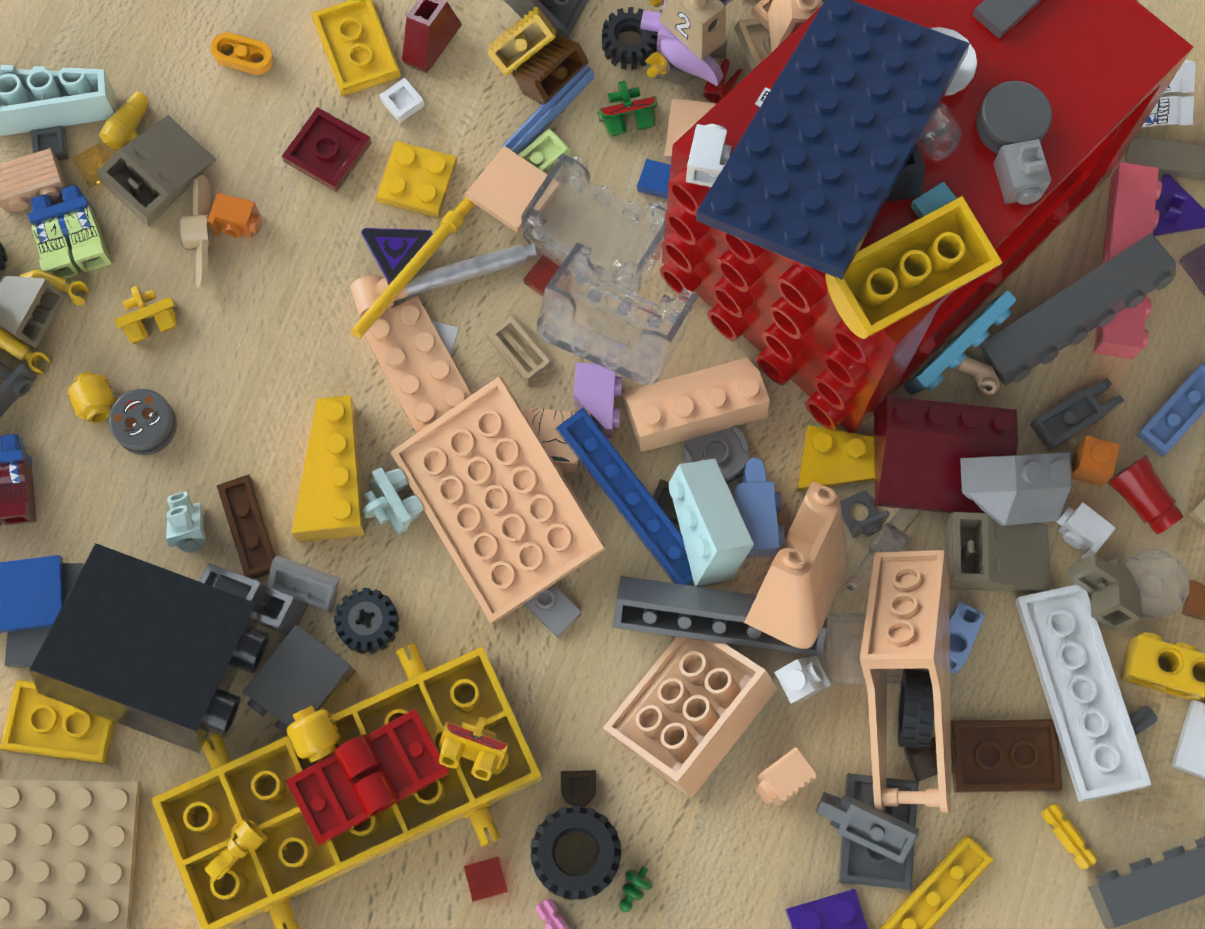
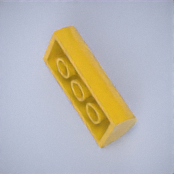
[825,196,1002,339]

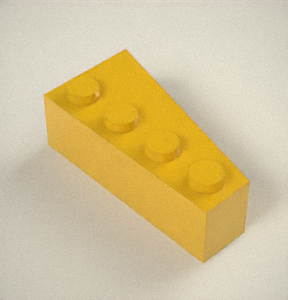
[291,395,366,543]

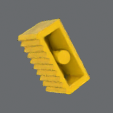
[488,7,556,76]

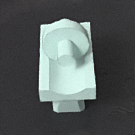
[362,467,423,535]
[166,491,206,553]

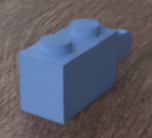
[732,457,785,557]

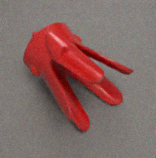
[703,59,743,103]

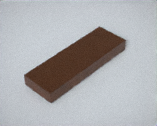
[217,474,276,579]

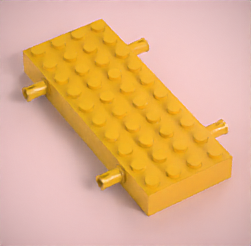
[151,643,543,929]

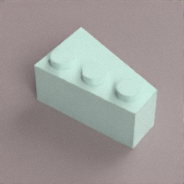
[669,459,754,587]

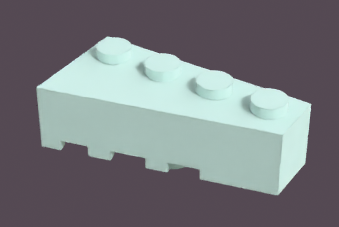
[0,65,116,136]

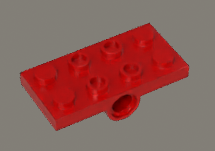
[285,709,450,846]

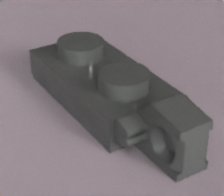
[816,792,919,864]

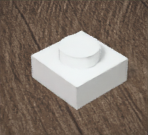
[379,78,425,124]

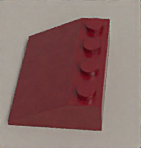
[874,396,1018,513]

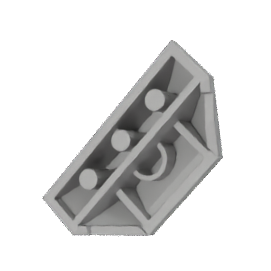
[960,451,1073,526]

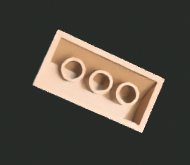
[621,357,770,453]

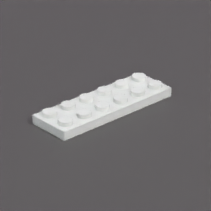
[1015,585,1151,802]

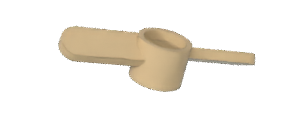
[180,175,214,289]

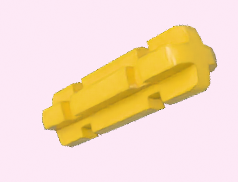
[1041,803,1098,870]

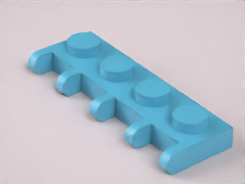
[904,291,1017,395]

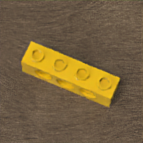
[1120,632,1205,703]

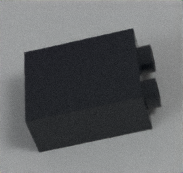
[29,543,269,753]

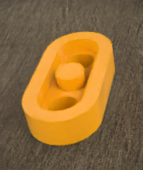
[211,32,274,75]

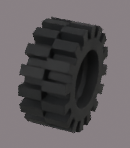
[602,7,658,70]

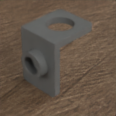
[840,491,890,538]

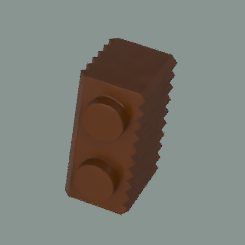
[512,34,589,105]

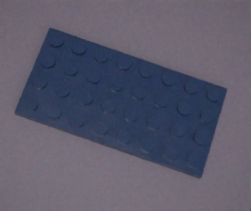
[696,0,970,280]

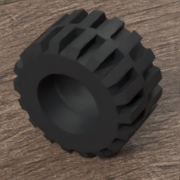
[530,805,621,900]

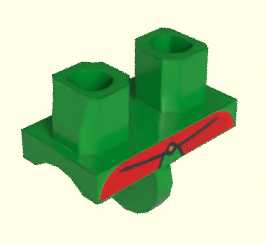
[597,81,658,137]

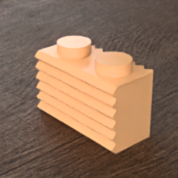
[0,148,66,212]
[755,747,816,807]

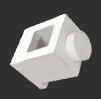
[686,124,732,187]
[1056,502,1116,559]
[774,656,833,704]

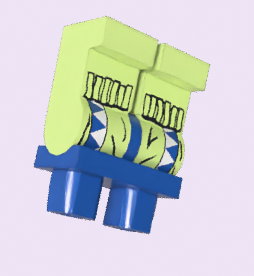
[28,185,112,279]

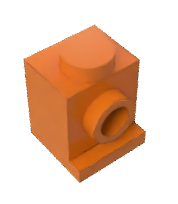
[207,193,262,238]

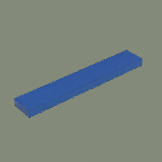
[556,407,693,585]

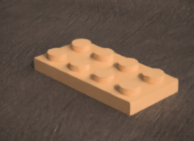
[364,296,471,433]

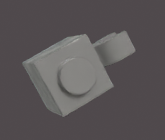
[993,139,1052,205]

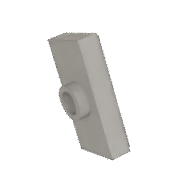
[267,555,340,612]
[523,584,582,638]

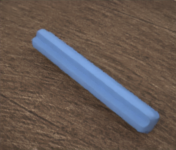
[502,65,594,155]

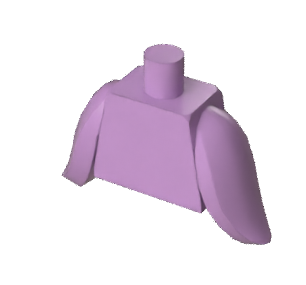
[640,0,733,86]

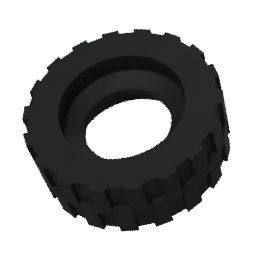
[898,669,934,750]

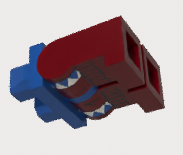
[0,434,36,526]

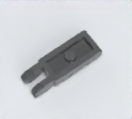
[1030,378,1124,452]

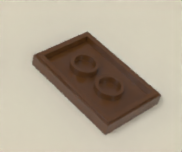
[950,719,1062,793]

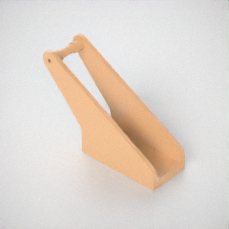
[860,550,951,813]

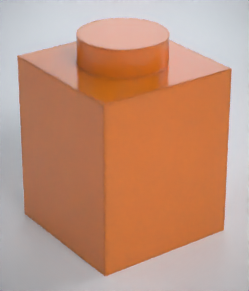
[1072,435,1120,487]

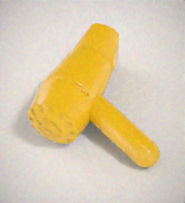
[99,91,149,151]

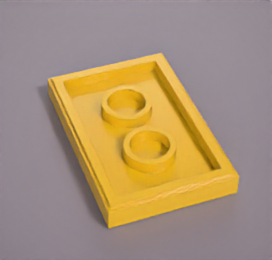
[310,0,401,97]
[0,679,116,764]

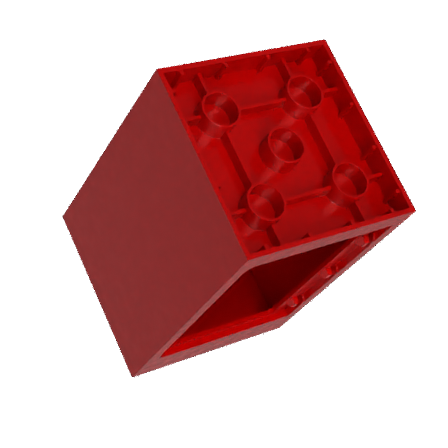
[660,0,1193,433]

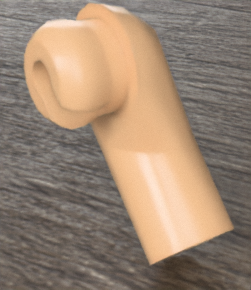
[958,356,1000,396]

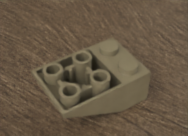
[97,115,216,227]
[945,512,1050,592]

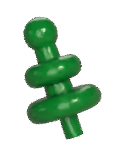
[619,866,653,912]

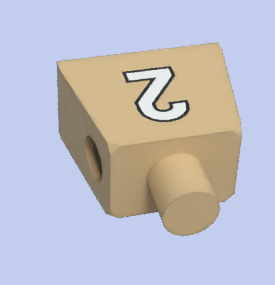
[659,0,726,60]

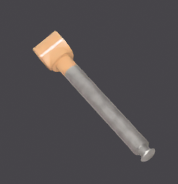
[350,241,538,318]

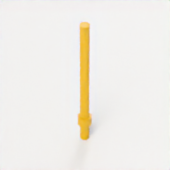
[350,197,476,339]

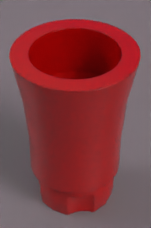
[1107,455,1183,535]

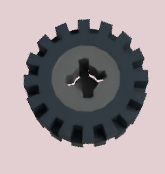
[334,588,399,654]

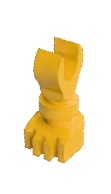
[205,819,268,881]

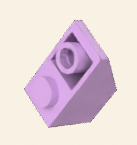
[574,363,622,439]

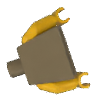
[0,269,89,375]

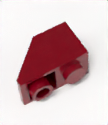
[402,0,462,73]

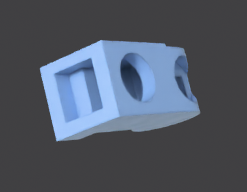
[950,601,985,674]

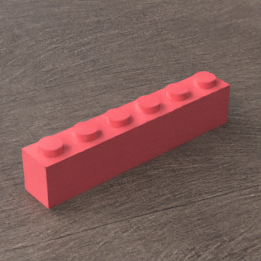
[1094,162,1162,359]

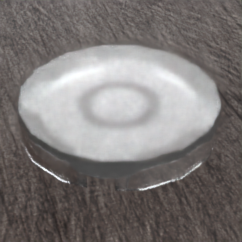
[1125,549,1190,618]

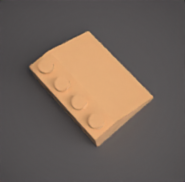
[603,637,778,799]

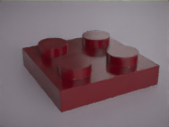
[281,107,372,192]

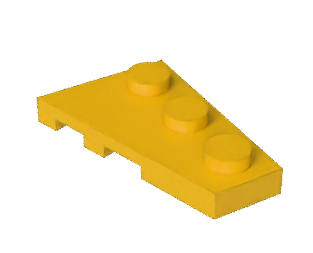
[796,425,875,492]

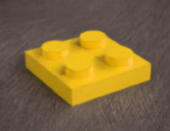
[376,141,457,218]

